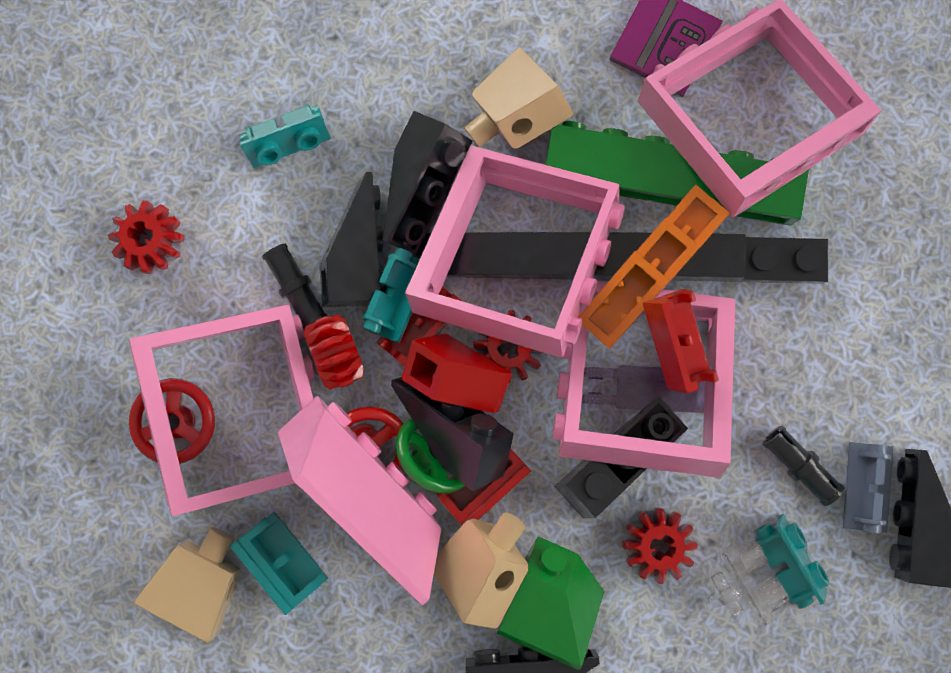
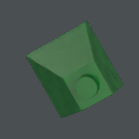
[497,536,605,670]

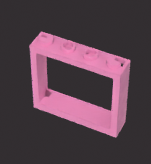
[637,0,882,218]
[405,145,625,358]
[553,281,735,478]
[129,304,316,516]

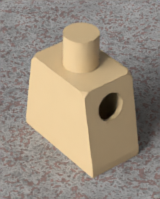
[464,47,574,149]
[434,512,528,629]
[134,527,240,643]

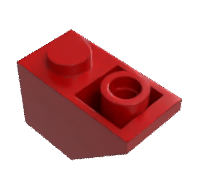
[401,333,512,413]

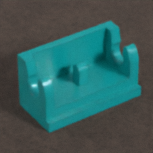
[230,512,328,615]

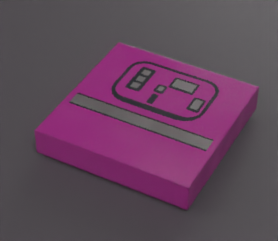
[609,0,723,97]

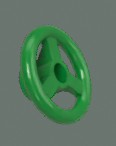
[396,418,465,493]

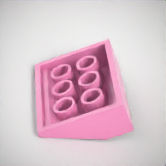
[278,396,442,606]

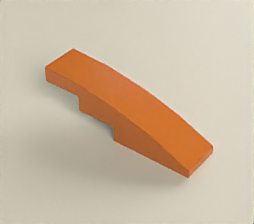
[578,185,730,349]

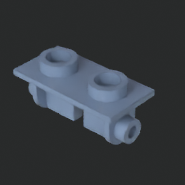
[843,442,893,534]

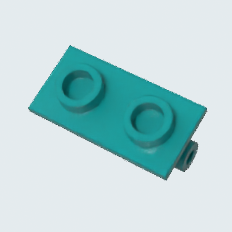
[239,104,331,168]
[362,247,420,343]
[754,514,830,609]

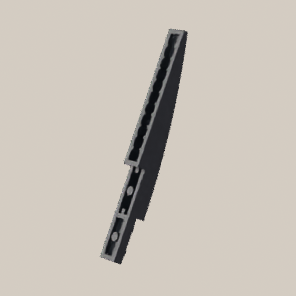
[412,232,828,284]

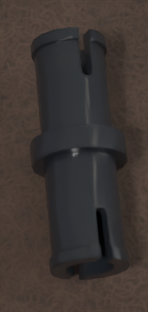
[262,243,328,330]
[762,425,845,506]

